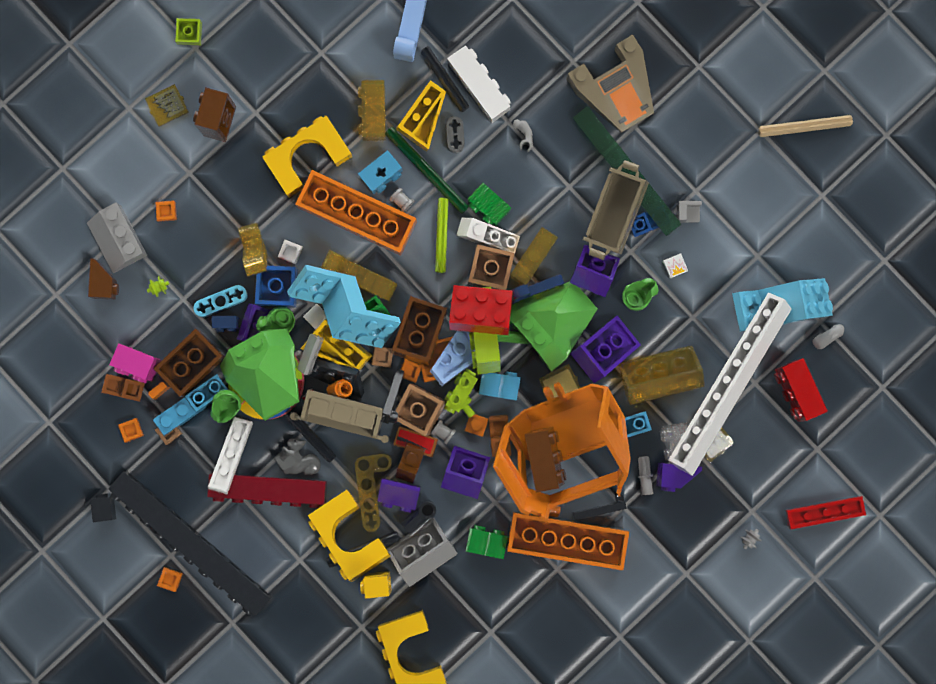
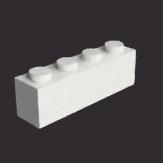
[447,45,511,123]

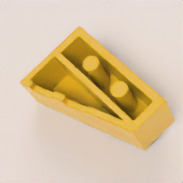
[396,80,446,151]
[300,319,372,370]

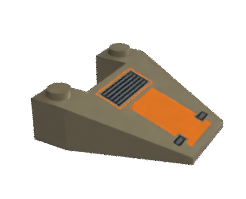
[566,35,654,133]

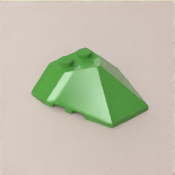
[510,282,598,372]
[220,329,299,421]

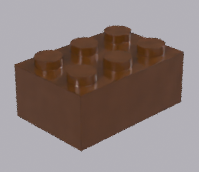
[193,87,236,142]
[392,296,447,366]
[154,328,225,397]
[525,427,567,493]

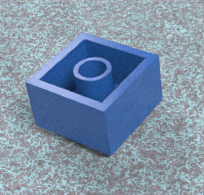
[255,265,298,308]

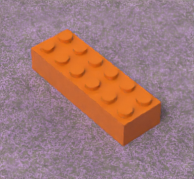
[295,170,417,256]
[507,512,629,570]

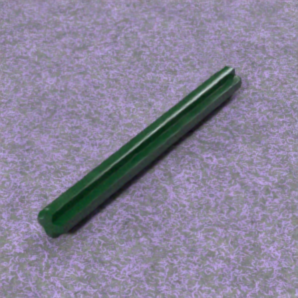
[385,127,469,214]

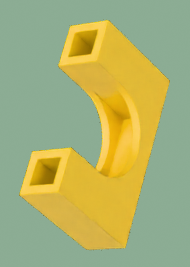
[262,116,352,198]
[308,490,391,582]
[376,610,447,684]

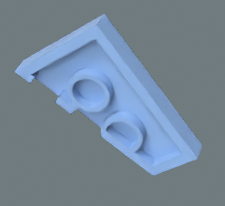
[430,331,475,386]

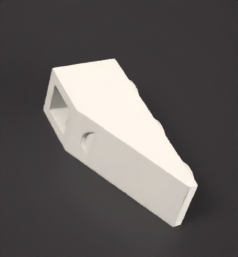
[456,218,520,253]

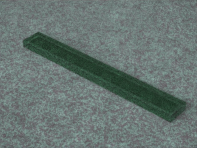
[573,106,682,236]

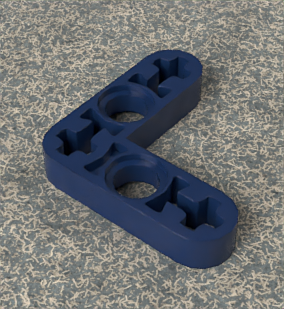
[511,275,565,303]

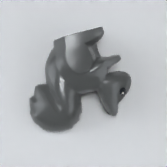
[274,439,321,476]

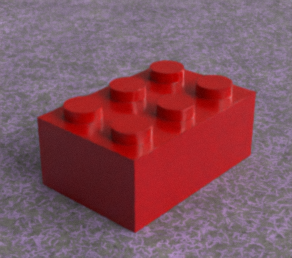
[449,285,513,336]
[774,358,828,422]

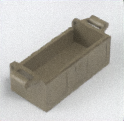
[583,160,649,260]
[290,390,389,443]

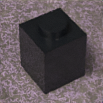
[90,493,116,523]

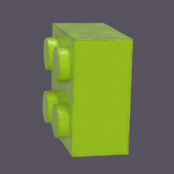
[175,18,202,46]

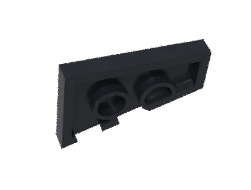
[309,359,364,398]

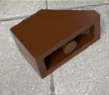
[88,259,119,300]

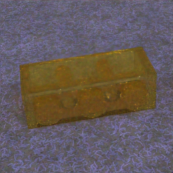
[358,80,386,141]
[510,227,558,285]

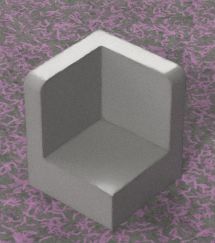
[676,201,702,223]

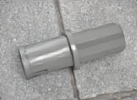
[638,456,653,495]

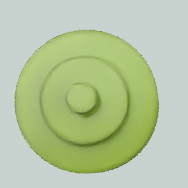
[147,276,170,297]

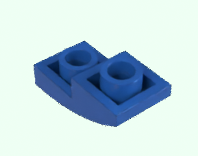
[631,205,671,237]

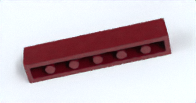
[207,473,327,508]

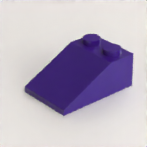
[570,315,641,383]

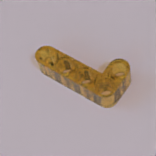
[238,222,268,276]
[321,250,398,301]
[355,454,392,532]

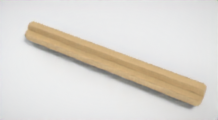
[759,115,853,137]

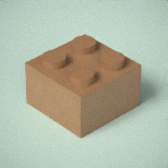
[468,245,515,290]
[396,384,447,436]

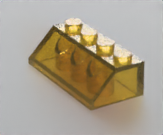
[618,345,705,405]

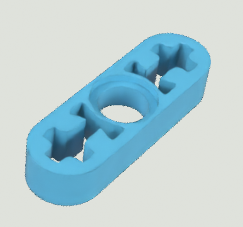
[193,285,248,317]

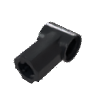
[401,501,436,536]

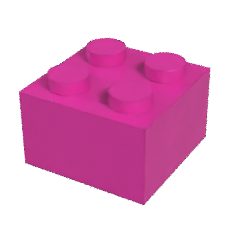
[109,343,162,383]

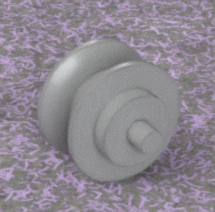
[740,529,762,549]

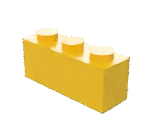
[360,571,392,599]

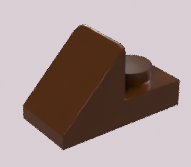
[395,443,426,484]

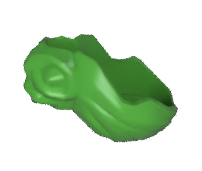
[622,278,659,311]
[256,306,295,333]
[210,390,242,423]

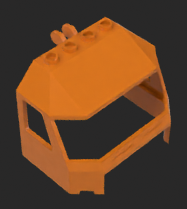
[493,382,630,522]

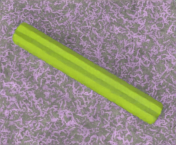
[435,198,448,273]

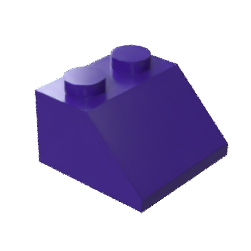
[570,245,620,297]
[441,446,491,499]
[656,463,702,492]
[378,478,421,513]

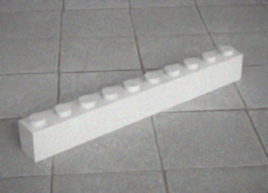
[669,292,792,476]

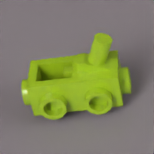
[444,368,478,418]

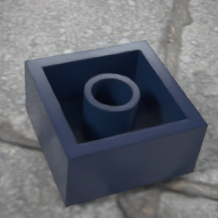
[212,316,240,332]

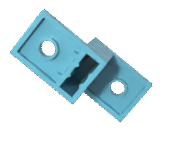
[287,265,401,348]
[732,278,833,332]

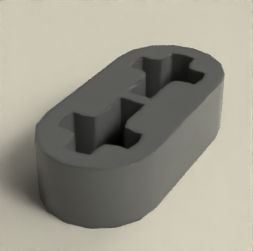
[446,116,464,154]

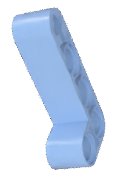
[393,0,427,62]

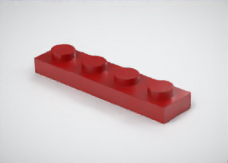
[785,496,866,529]

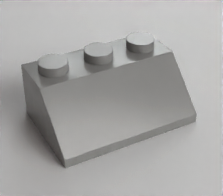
[87,202,147,273]
[387,517,458,587]

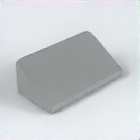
[297,334,324,375]

